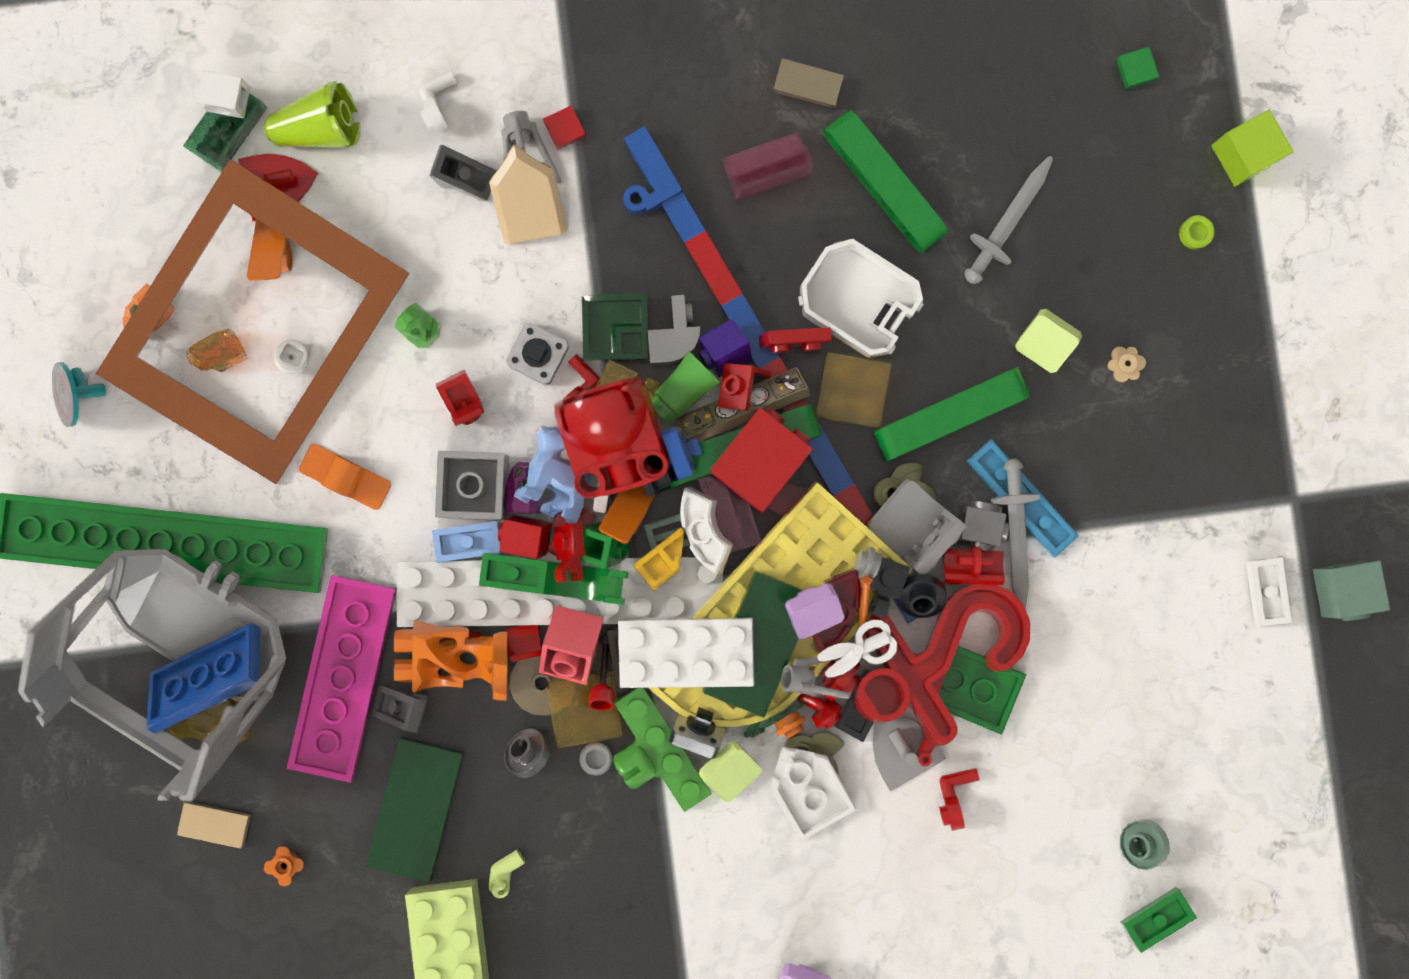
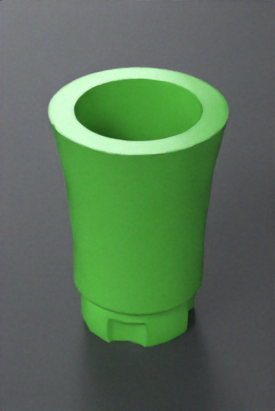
[651,351,721,425]

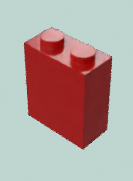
[710,407,813,514]

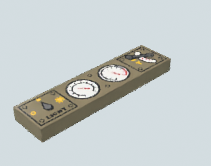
[677,367,810,443]

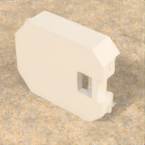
[798,239,924,358]

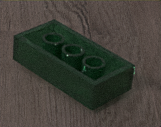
[183,93,268,173]

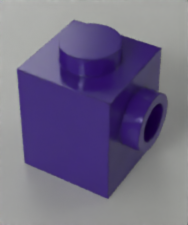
[698,319,752,378]

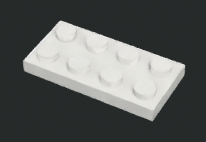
[618,618,754,688]

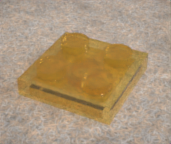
[815,352,891,428]
[546,671,623,749]

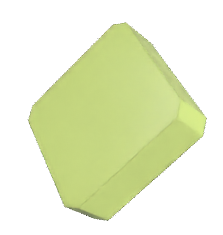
[1015,309,1082,373]
[699,741,762,802]

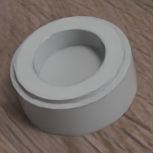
[580,741,613,776]

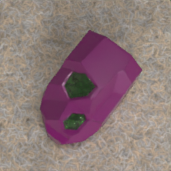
[506,462,542,514]

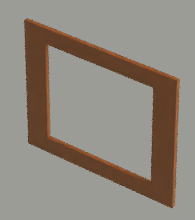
[95,159,410,484]

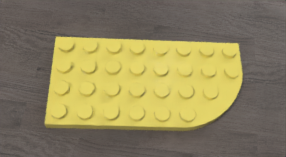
[648,481,913,727]

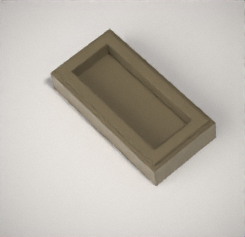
[773,58,844,109]

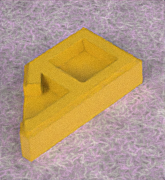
[633,528,684,592]

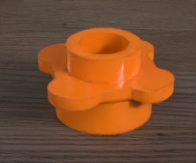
[264,846,304,886]

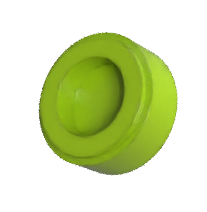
[1179,215,1215,250]

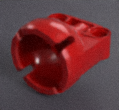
[555,377,671,498]

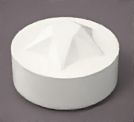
[274,340,309,374]

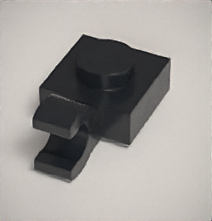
[868,557,910,618]

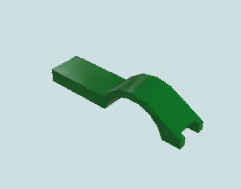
[479,553,629,605]

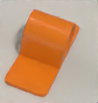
[247,219,293,281]
[299,444,391,510]
[599,486,656,544]

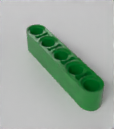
[823,109,948,253]
[873,367,1032,462]
[661,404,822,488]

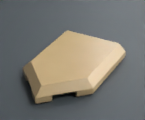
[489,144,567,244]

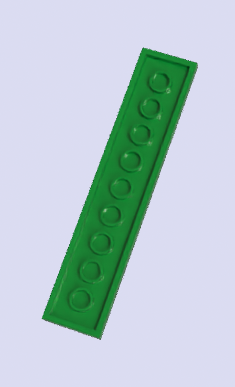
[0,493,328,593]

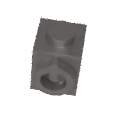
[959,501,1009,551]

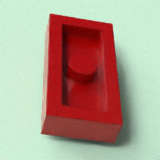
[759,327,832,354]

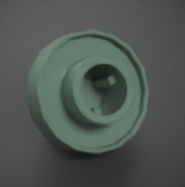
[1120,819,1170,870]

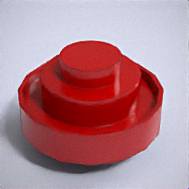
[820,659,861,701]

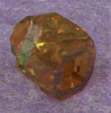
[186,328,248,372]

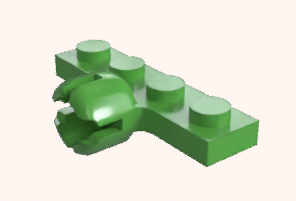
[613,688,712,812]

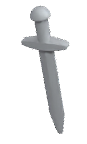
[965,156,1053,284]
[991,459,1040,609]

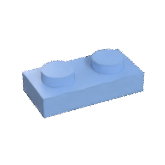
[432,521,503,563]

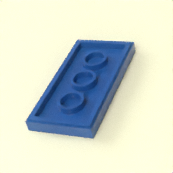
[146,623,260,733]

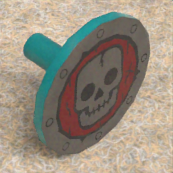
[52,362,106,427]

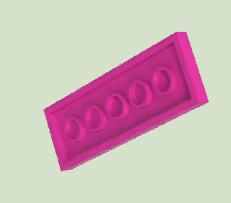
[287,575,397,783]

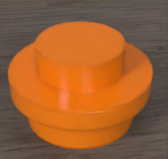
[774,711,806,739]

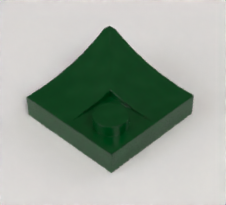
[581,293,649,360]

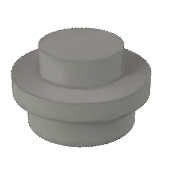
[854,546,882,579]

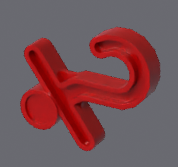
[854,584,1030,744]

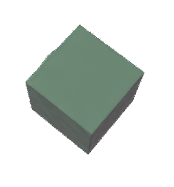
[1313,561,1390,621]

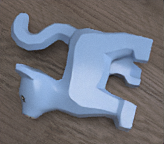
[514,426,592,524]

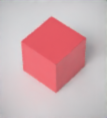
[539,605,604,685]

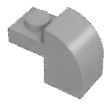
[648,295,700,367]

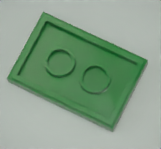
[938,646,1027,735]

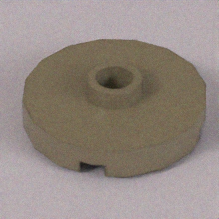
[509,656,575,716]

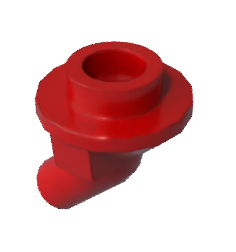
[797,693,842,729]

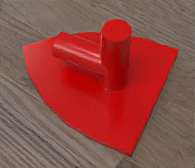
[238,154,318,221]

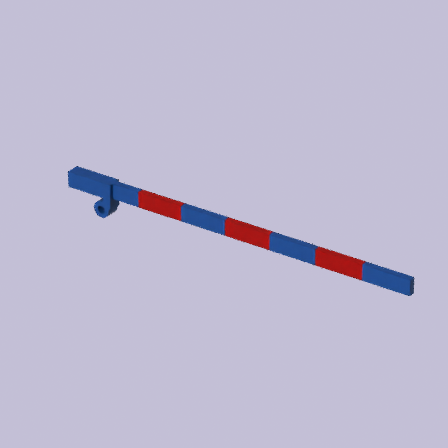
[623,126,917,624]

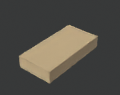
[177,801,251,849]

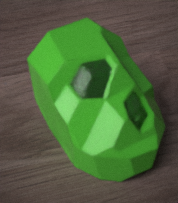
[395,303,440,348]

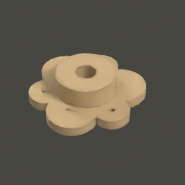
[1108,347,1146,382]

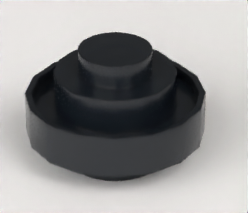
[898,574,947,618]

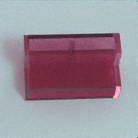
[722,132,813,201]
[698,474,761,553]

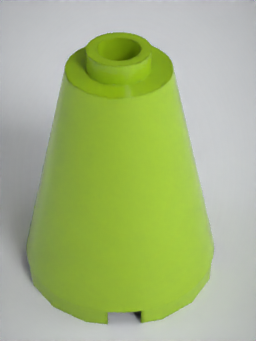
[264,81,360,147]

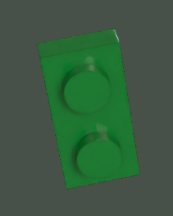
[1120,887,1197,953]

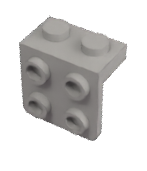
[867,479,967,574]

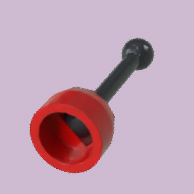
[588,634,615,711]

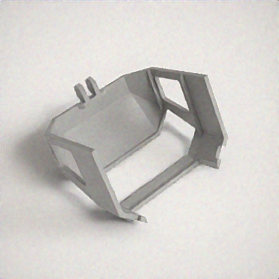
[18,549,286,801]

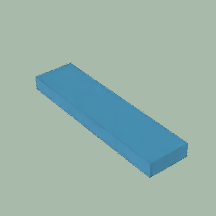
[966,439,1079,558]

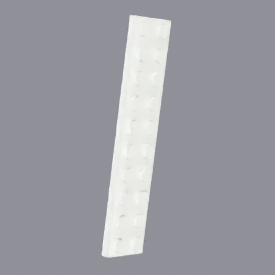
[396,557,723,627]

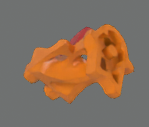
[394,621,507,701]

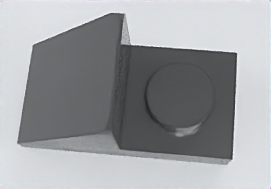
[429,145,497,201]
[371,684,428,733]

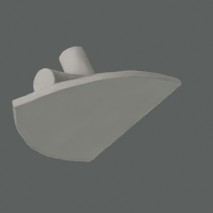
[873,715,947,791]

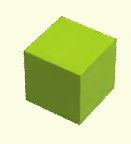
[1211,109,1294,187]

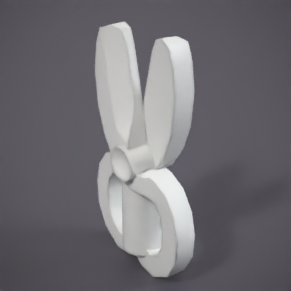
[817,620,897,678]

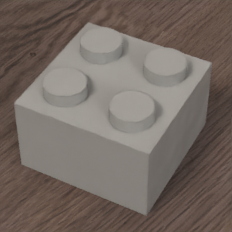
[435,451,509,520]

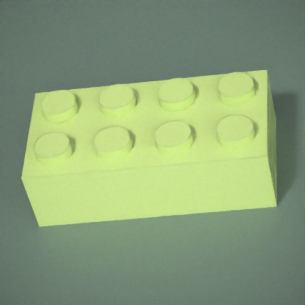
[405,879,489,979]

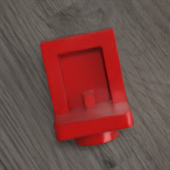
[435,369,484,426]

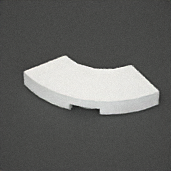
[680,487,733,575]

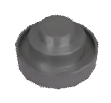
[504,728,551,778]

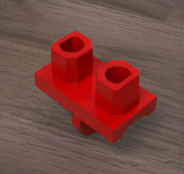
[943,546,1005,585]

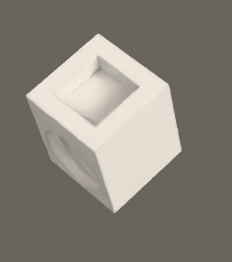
[194,70,251,119]

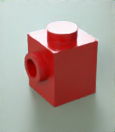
[498,515,552,560]

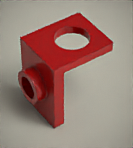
[718,363,772,411]

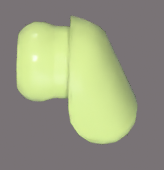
[488,849,526,898]

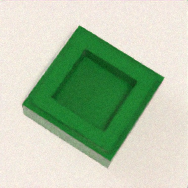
[1116,47,1159,90]

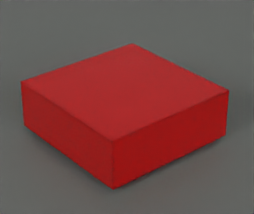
[543,105,586,150]
[506,625,542,662]

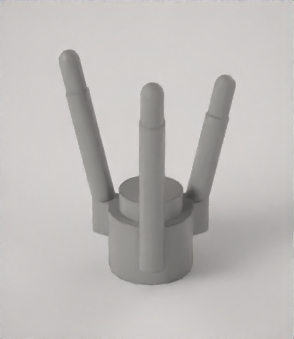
[501,111,561,183]
[781,656,850,700]

